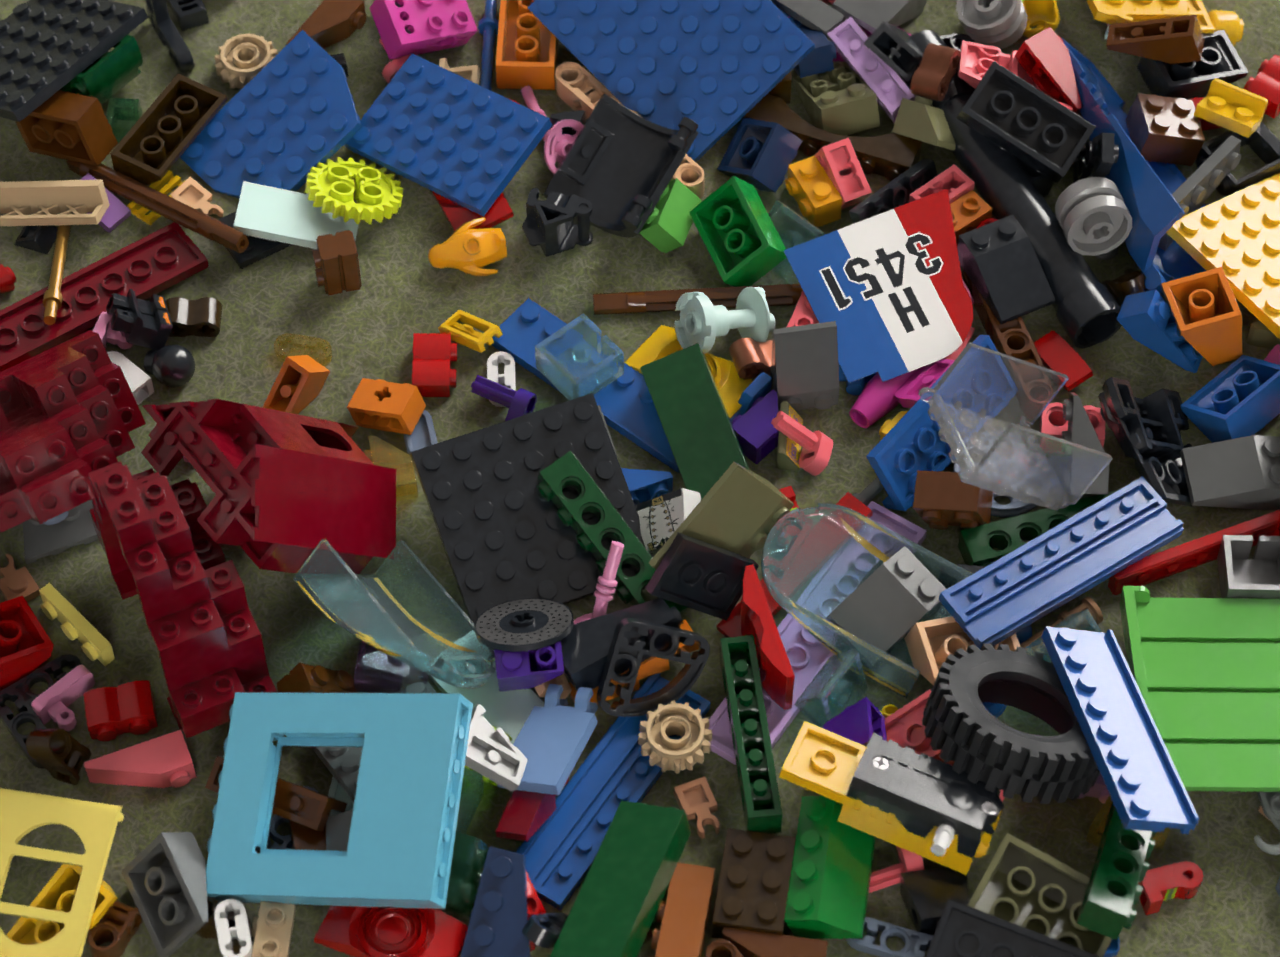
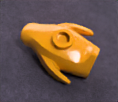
[428,218,507,276]

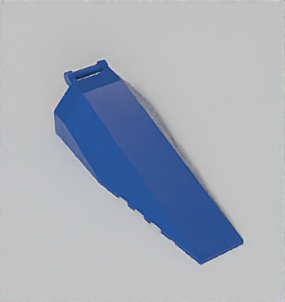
[1062,38,1207,297]

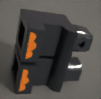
[106,289,173,351]

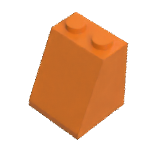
[1161,266,1242,366]

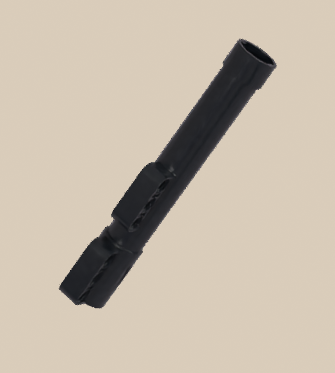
[898,30,1122,349]

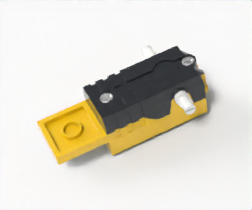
[779,721,1004,875]

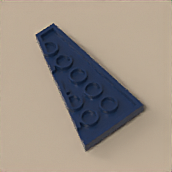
[461,846,531,957]

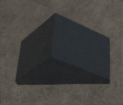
[864,21,923,82]

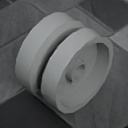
[956,0,1028,50]
[1055,177,1132,256]

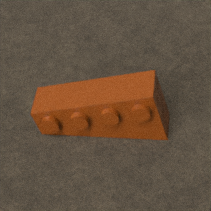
[648,862,715,957]

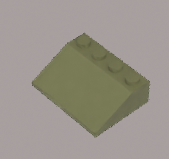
[649,462,795,569]
[967,833,1113,957]

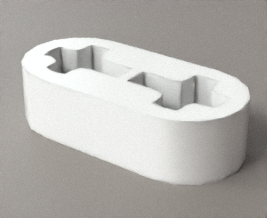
[487,351,516,407]
[214,899,253,957]

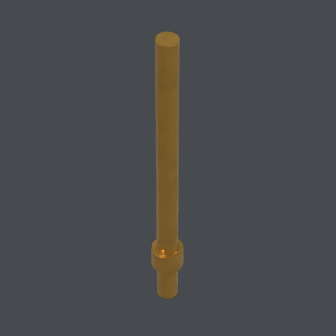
[43,213,71,325]

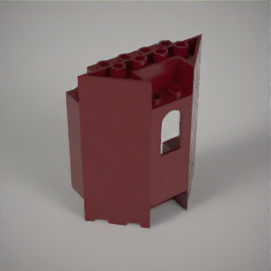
[141,399,397,581]

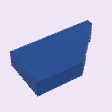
[730,372,772,422]

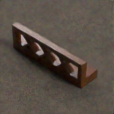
[205,756,348,832]

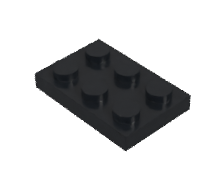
[646,532,759,621]

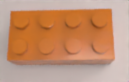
[495,0,558,90]

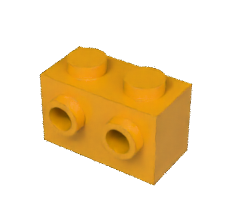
[785,156,842,229]

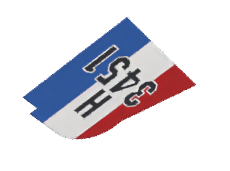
[783,189,973,383]

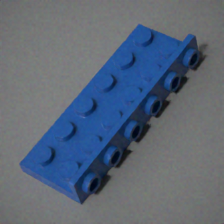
[866,335,1018,511]

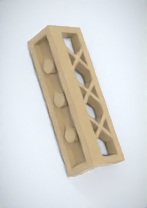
[0,179,110,226]

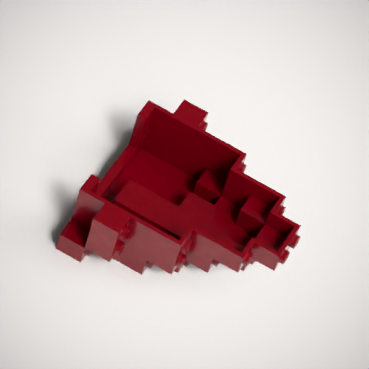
[0,330,146,533]
[88,461,278,738]

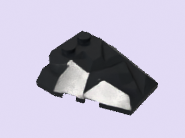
[1098,377,1192,507]

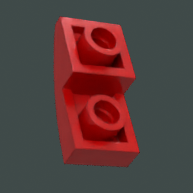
[1034,330,1093,392]

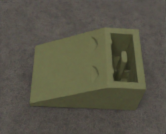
[791,61,880,136]

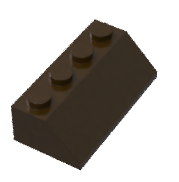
[110,74,228,185]

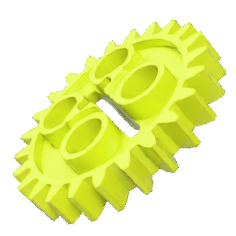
[305,157,403,224]

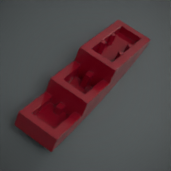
[495,753,582,841]

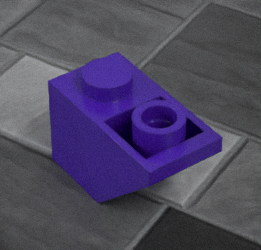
[731,390,779,465]
[494,641,564,692]

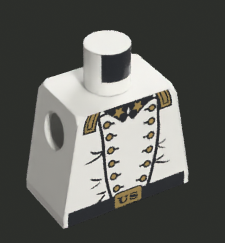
[635,488,701,555]

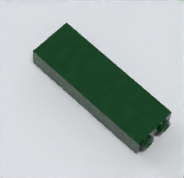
[640,343,750,500]
[550,801,691,957]

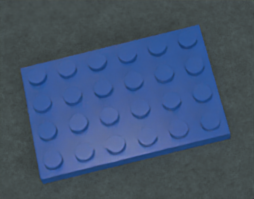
[344,54,552,217]

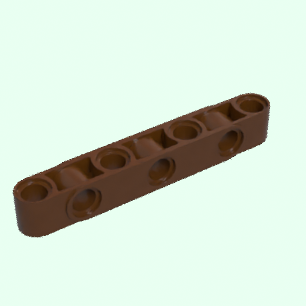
[960,265,1052,418]

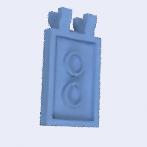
[497,684,598,795]

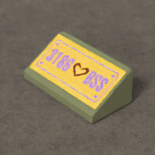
[776,401,803,471]

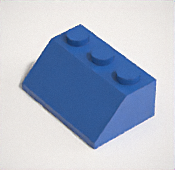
[1180,355,1280,443]

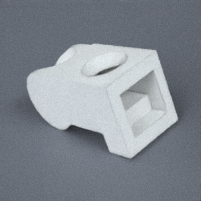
[107,351,154,405]

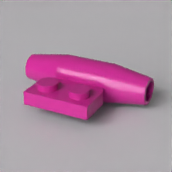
[849,359,956,428]

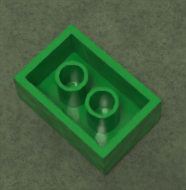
[689,176,787,287]

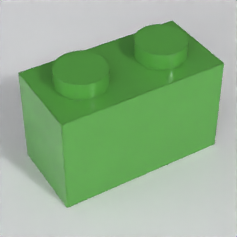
[639,178,702,253]

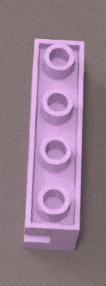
[828,17,915,124]

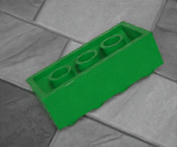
[784,796,876,939]

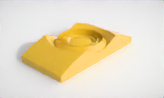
[625,325,753,418]

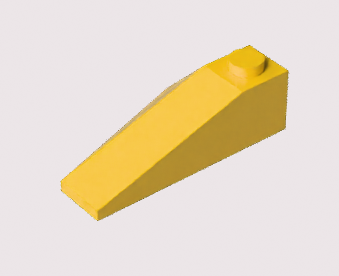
[7,864,118,945]

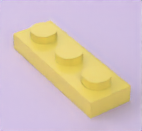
[39,583,115,666]

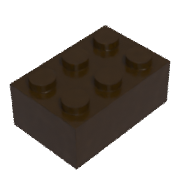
[712,828,796,939]

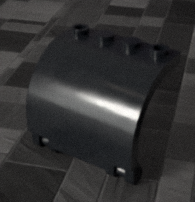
[542,94,699,237]

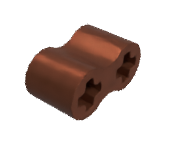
[911,43,961,101]
[729,338,772,379]

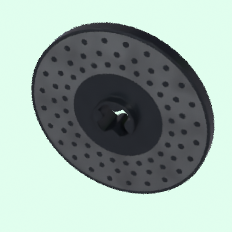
[474,598,574,652]

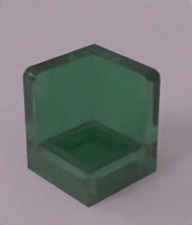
[106,98,142,143]

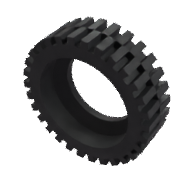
[922,643,1100,804]

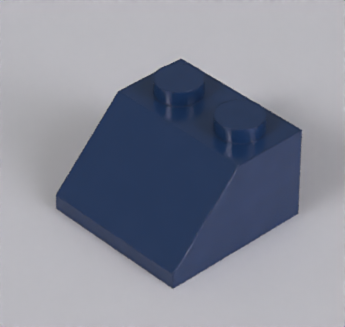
[717,118,802,193]

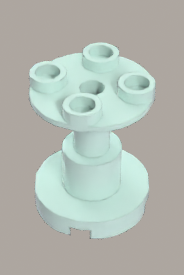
[675,287,776,354]

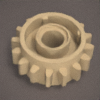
[215,34,278,89]
[638,701,712,774]

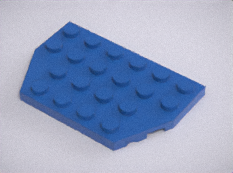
[180,30,362,198]

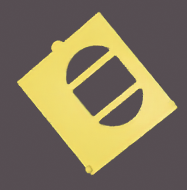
[0,788,124,957]

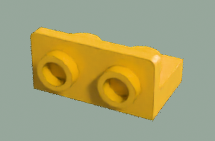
[1194,78,1268,138]

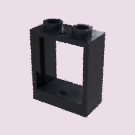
[1196,121,1280,197]

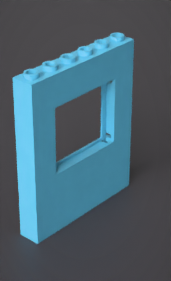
[206,692,473,909]

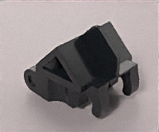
[522,188,593,257]

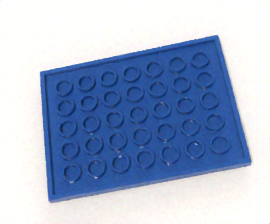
[528,0,815,162]

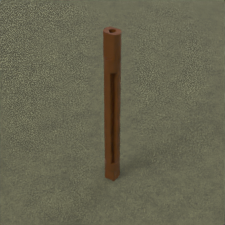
[66,160,249,254]
[593,283,803,315]

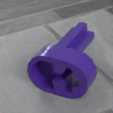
[471,375,537,421]

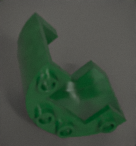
[60,35,143,105]

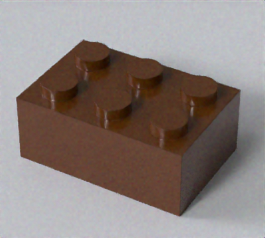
[15,90,118,167]

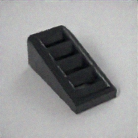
[167,0,209,31]

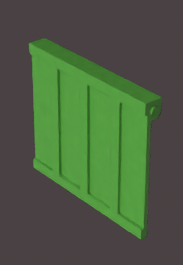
[1120,586,1280,792]

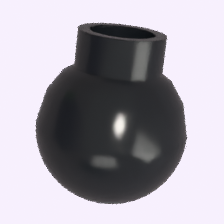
[143,345,195,388]

